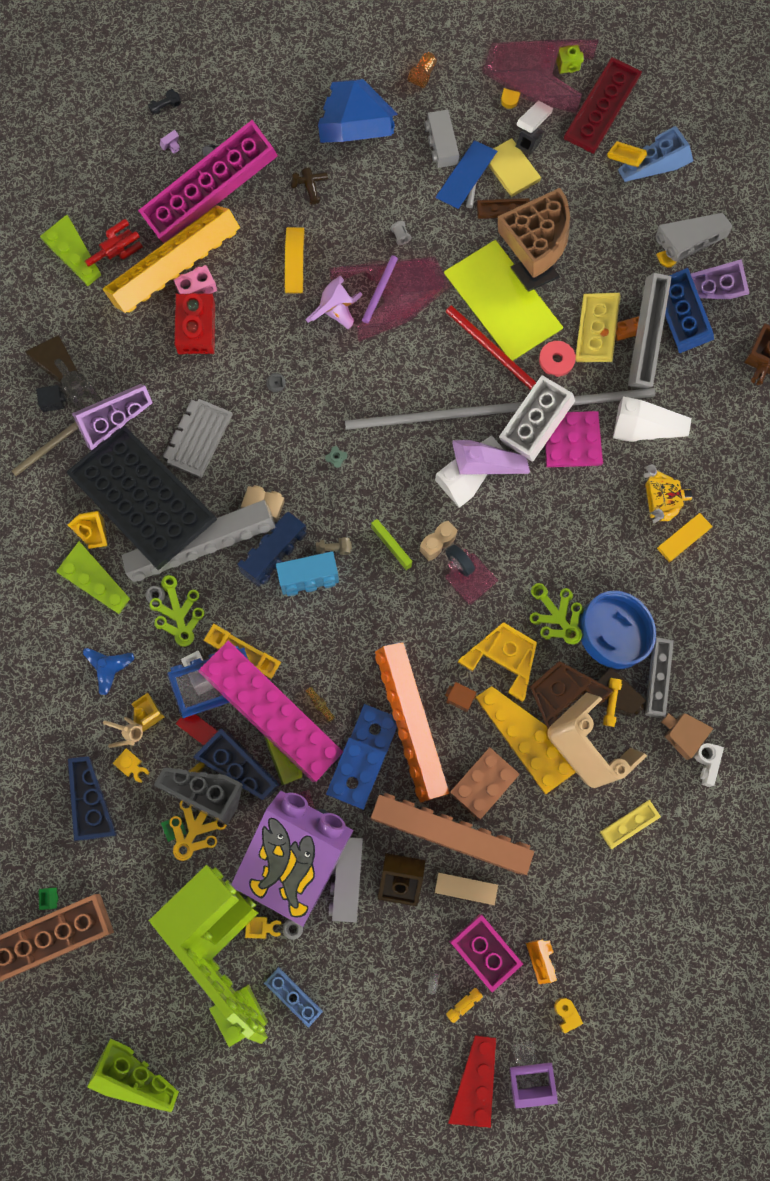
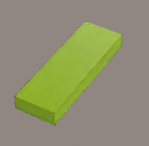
[371,519,412,571]

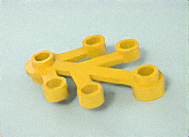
[169,801,227,861]

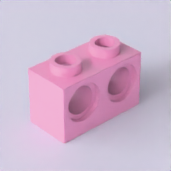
[173,265,217,294]

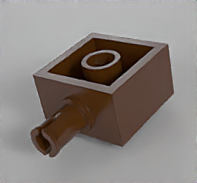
[744,323,770,385]

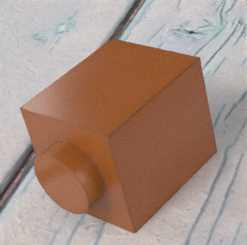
[445,682,477,712]

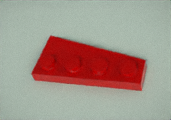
[448,1035,496,1128]

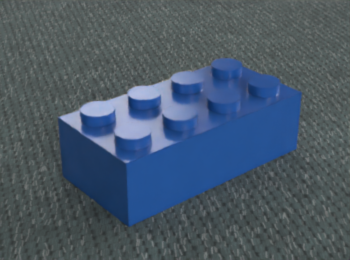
[665,268,714,354]

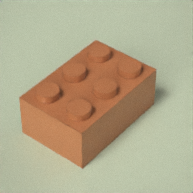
[449,747,520,821]

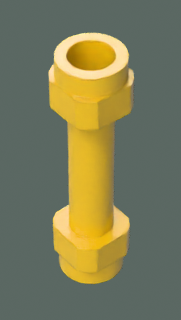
[603,678,622,727]

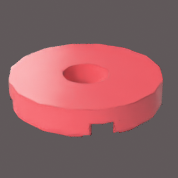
[539,341,576,377]

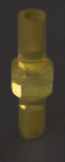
[305,687,335,722]

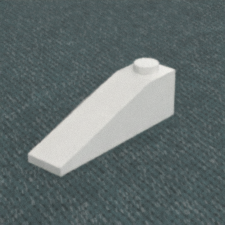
[613,396,692,442]
[435,435,503,508]

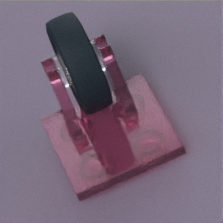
[445,544,499,605]

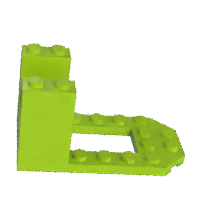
[148,865,268,1044]

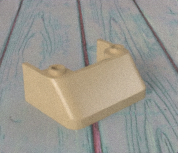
[547,693,647,788]

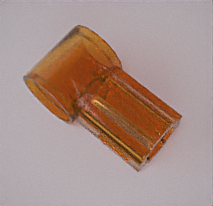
[408,52,437,89]

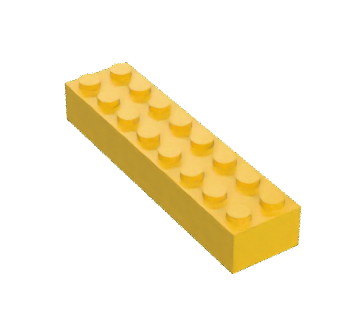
[103,205,240,313]

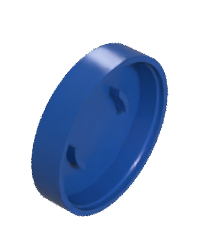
[578,591,656,669]

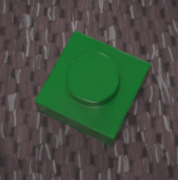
[160,815,187,842]
[39,888,58,910]

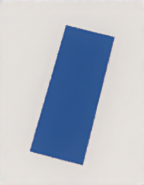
[436,140,498,209]

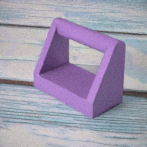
[510,1063,558,1108]

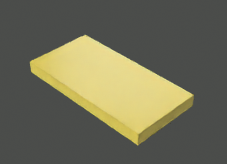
[576,293,620,362]

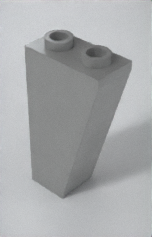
[656,213,732,262]

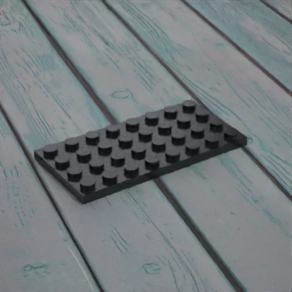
[66,425,217,570]

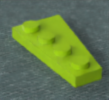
[40,215,101,286]
[56,541,130,614]

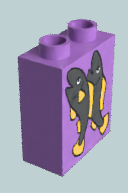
[231,791,353,927]

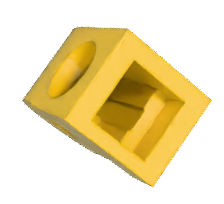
[554,998,583,1033]

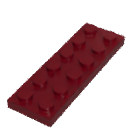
[564,57,642,154]

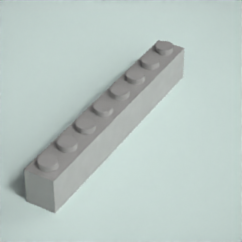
[122,500,276,583]

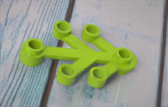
[149,575,204,647]
[530,583,584,645]

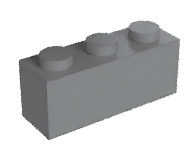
[425,109,459,168]

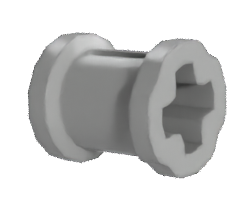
[390,221,412,245]

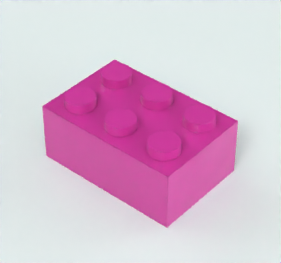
[449,914,523,992]

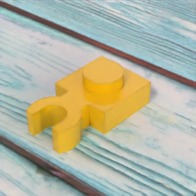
[113,748,150,783]
[245,917,282,939]

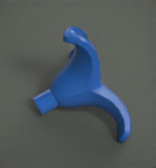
[83,648,134,695]

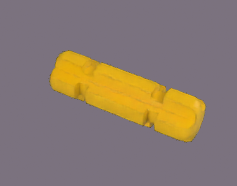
[446,988,483,1023]

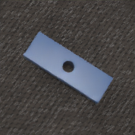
[264,967,323,1028]

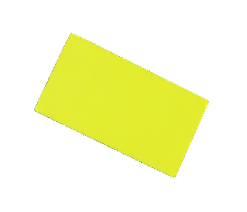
[444,240,563,361]

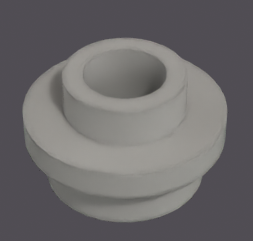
[146,586,165,605]
[283,919,303,940]

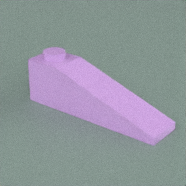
[452,440,530,474]

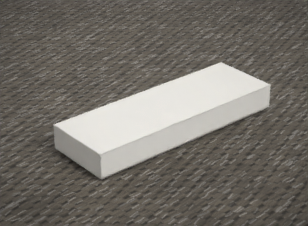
[516,100,553,133]

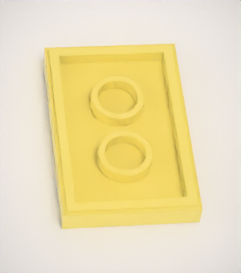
[488,138,541,197]

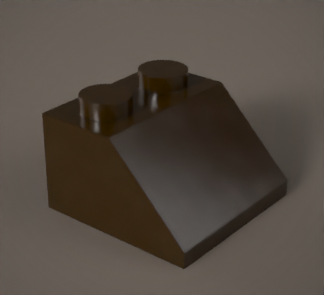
[378,853,425,907]

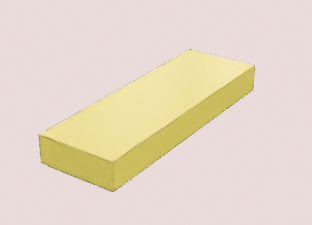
[600,800,661,849]

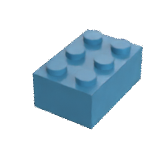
[276,551,339,596]

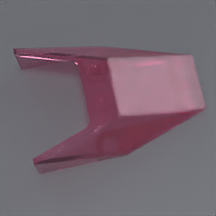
[482,39,599,114]
[330,256,450,342]

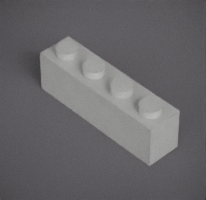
[329,838,363,923]

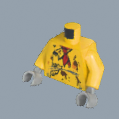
[644,464,692,523]

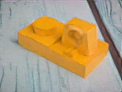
[526,939,557,984]

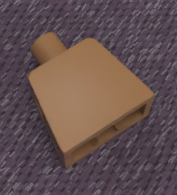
[661,713,713,760]

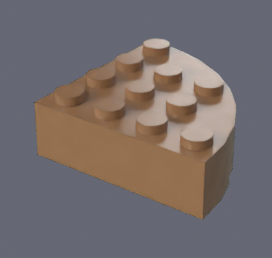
[498,188,570,278]

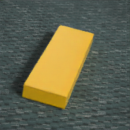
[657,513,713,563]

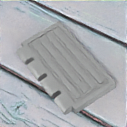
[162,399,233,478]

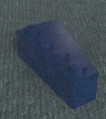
[237,512,307,587]
[193,728,281,800]
[68,756,117,842]

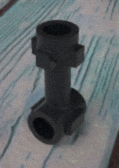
[148,89,181,115]

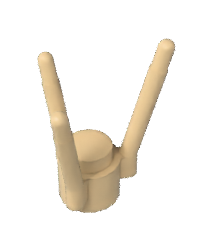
[103,717,143,748]

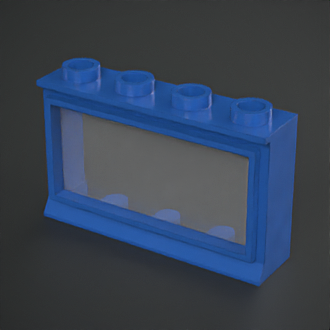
[167,646,248,719]

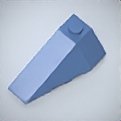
[618,126,693,182]

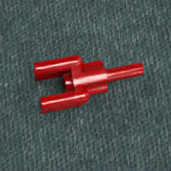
[84,219,143,267]

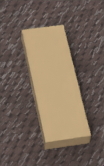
[434,873,498,905]

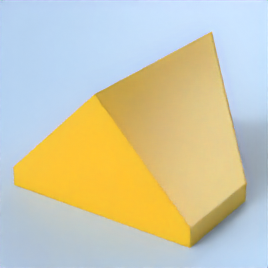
[67,511,108,549]
[132,693,164,732]

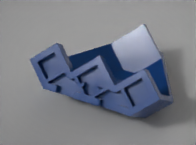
[318,79,398,143]

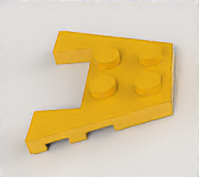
[458,622,537,702]

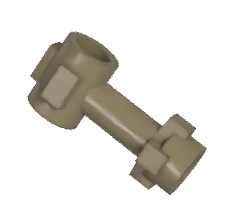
[316,537,352,555]

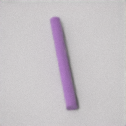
[362,255,398,323]

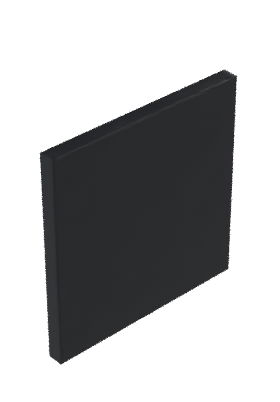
[510,262,560,292]

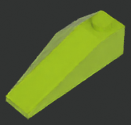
[87,1038,179,1112]

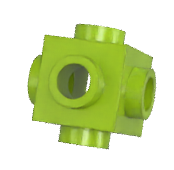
[556,45,584,74]

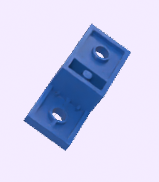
[326,704,397,810]

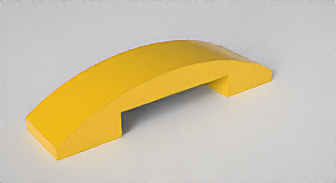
[285,227,304,293]
[204,624,281,679]

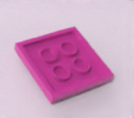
[545,411,603,467]

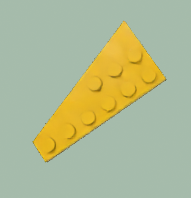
[476,686,576,794]

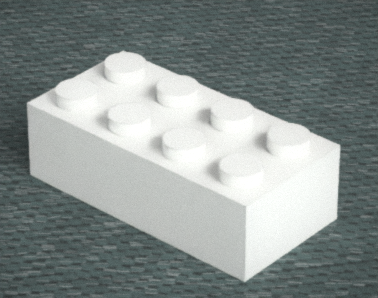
[499,375,575,462]

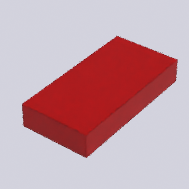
[176,714,218,745]

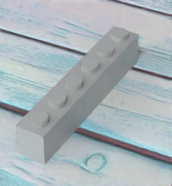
[628,273,672,389]

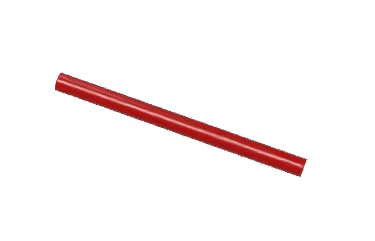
[446,305,536,390]

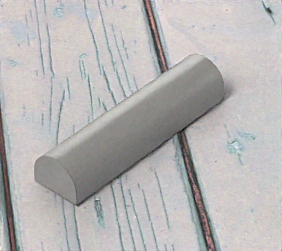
[645,637,674,718]

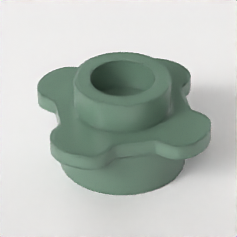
[325,446,347,468]

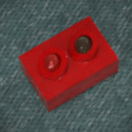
[175,293,215,354]

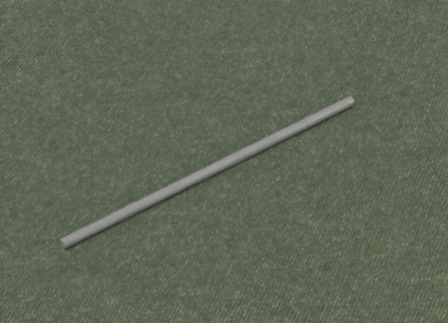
[345,388,655,430]

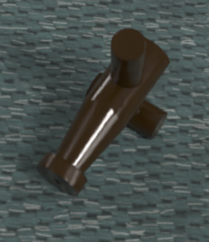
[290,168,328,205]

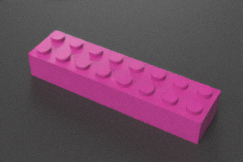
[138,120,278,243]
[198,640,343,782]

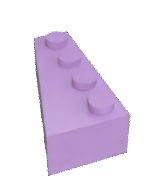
[72,384,152,450]

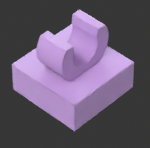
[160,130,180,154]

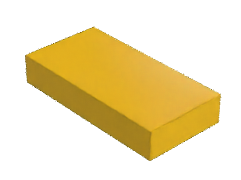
[607,141,647,167]

